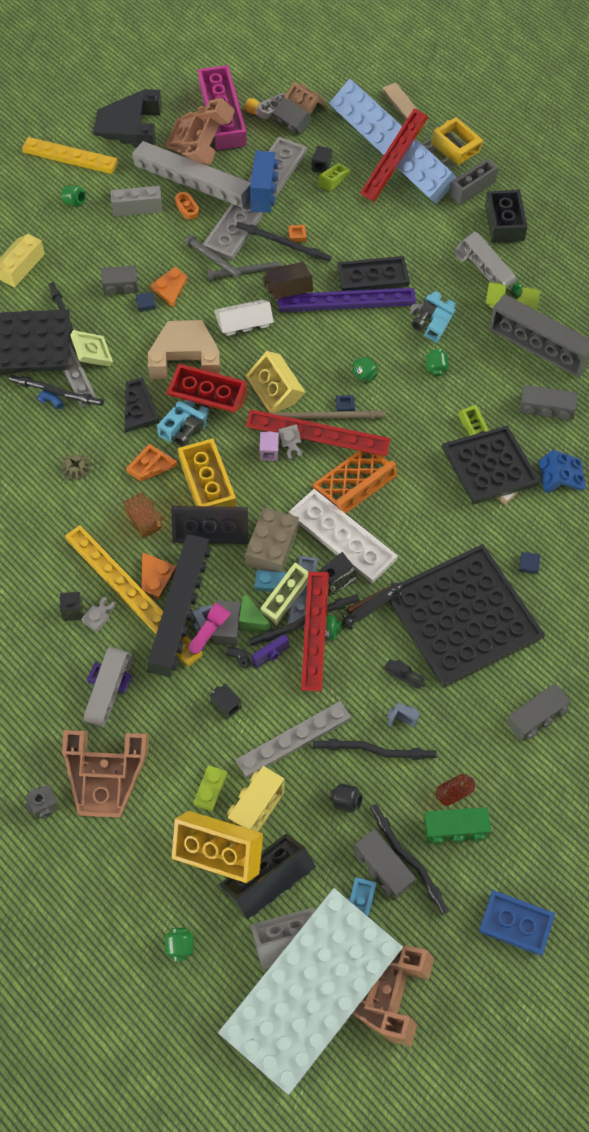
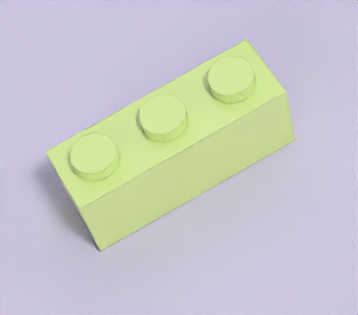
[260,563,308,625]

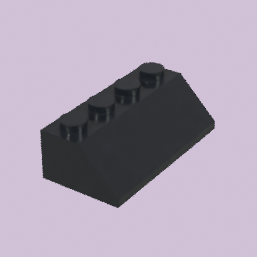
[219,833,316,920]

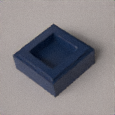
[136,292,156,312]
[336,395,355,412]
[519,552,540,574]

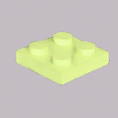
[70,330,113,367]

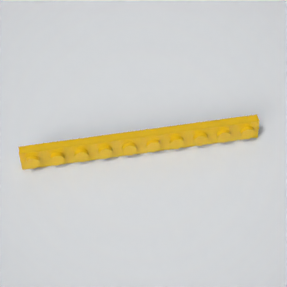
[65,525,203,667]

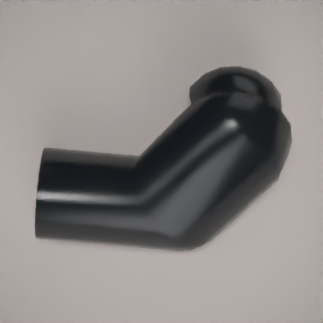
[226,646,251,668]

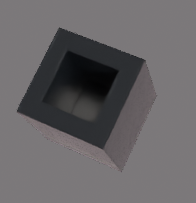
[311,146,333,173]
[60,592,83,621]
[210,683,242,720]

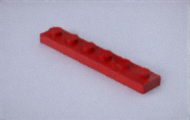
[360,108,429,202]
[301,572,329,692]

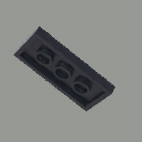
[337,256,410,291]
[171,506,248,544]

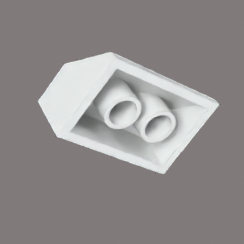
[214,299,274,335]

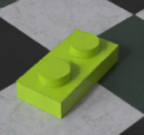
[193,765,228,812]

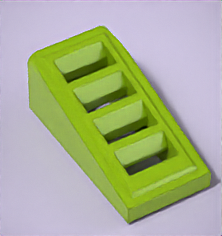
[318,163,351,192]
[458,405,489,436]

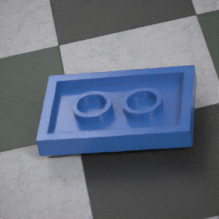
[479,890,555,956]

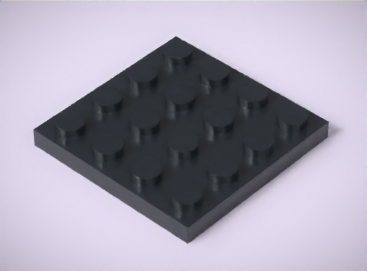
[0,310,70,373]
[442,425,540,505]

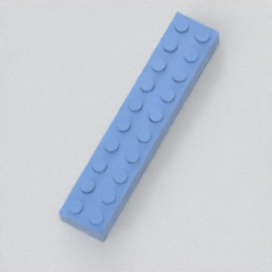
[329,79,457,204]

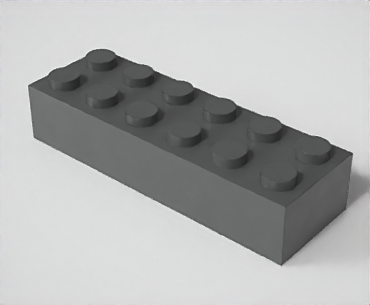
[489,294,589,378]

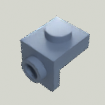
[193,605,212,634]
[387,702,420,728]

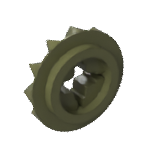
[61,453,91,479]

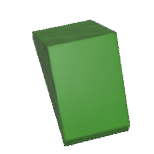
[239,595,270,633]

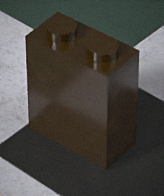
[262,262,314,299]

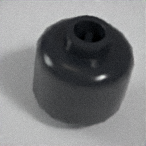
[330,783,363,813]

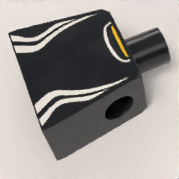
[318,552,357,595]

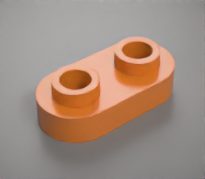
[175,192,199,220]

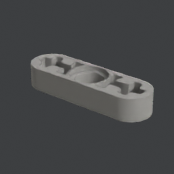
[255,93,286,119]

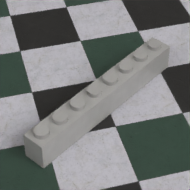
[132,141,251,208]

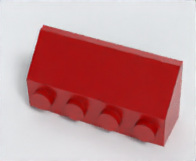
[167,364,247,413]

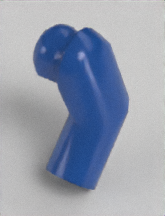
[38,390,64,409]

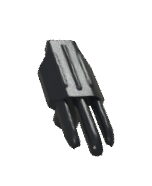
[385,659,426,689]

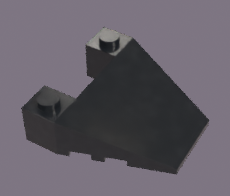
[93,89,162,148]

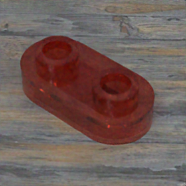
[435,774,475,806]

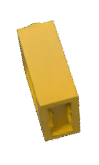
[430,117,483,166]

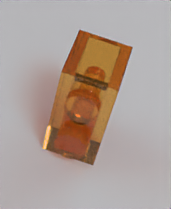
[123,492,163,539]

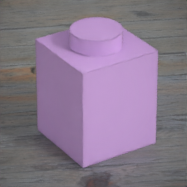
[260,431,279,461]

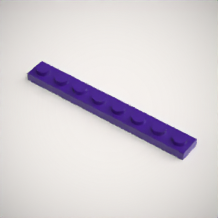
[278,288,416,312]

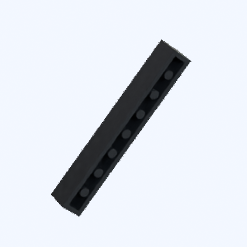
[147,534,211,678]

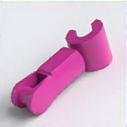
[189,603,231,654]

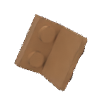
[284,82,328,115]

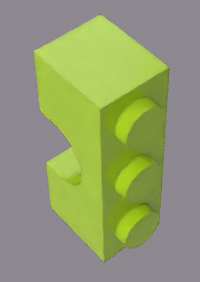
[486,282,541,311]

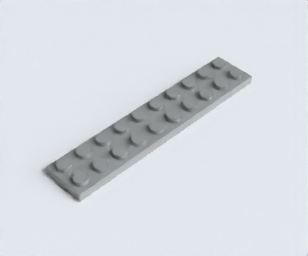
[203,137,307,261]

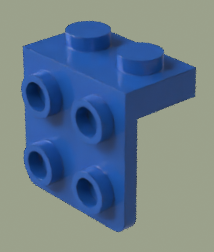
[539,450,586,493]

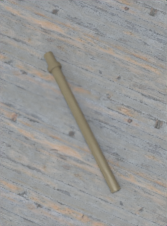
[271,409,386,420]

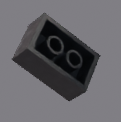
[485,190,528,243]

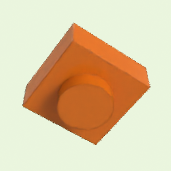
[288,225,306,243]

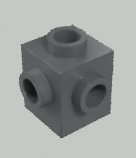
[25,784,60,820]

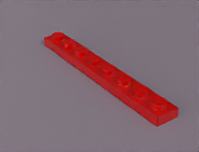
[246,409,391,457]

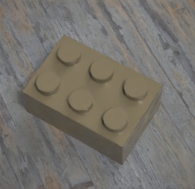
[245,507,299,572]

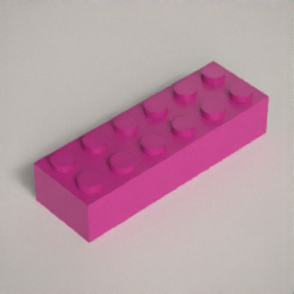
[198,65,247,150]

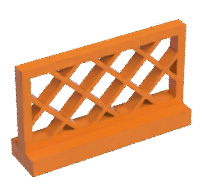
[312,451,397,514]

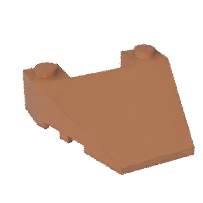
[165,98,235,166]
[62,730,149,817]
[352,946,434,1047]

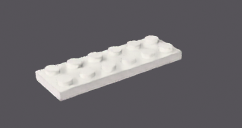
[288,489,398,584]

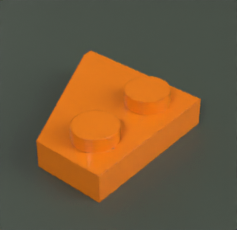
[150,266,187,307]
[126,444,177,481]
[142,553,176,600]

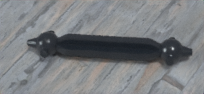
[341,581,405,629]

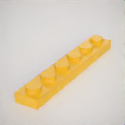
[22,137,118,174]

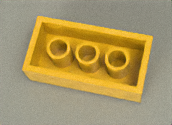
[178,438,236,507]
[172,811,263,883]

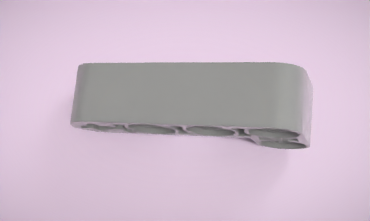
[455,232,516,289]
[83,646,134,728]

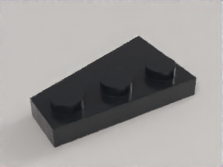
[124,377,159,433]

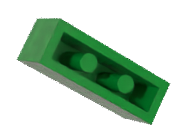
[423,807,491,845]

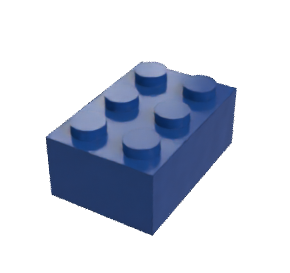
[250,151,278,213]

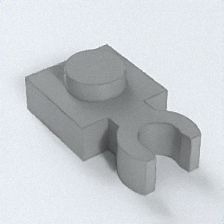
[279,425,302,459]
[81,597,115,633]

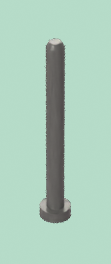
[185,235,241,277]
[207,262,281,281]

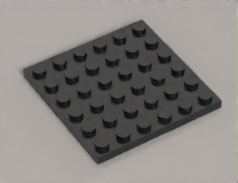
[388,544,545,688]

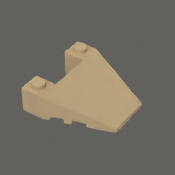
[148,320,220,379]

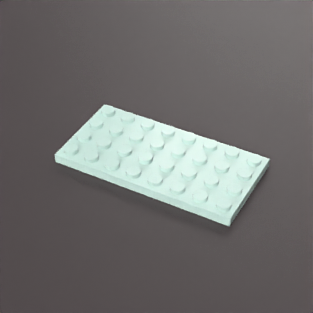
[218,888,403,1095]

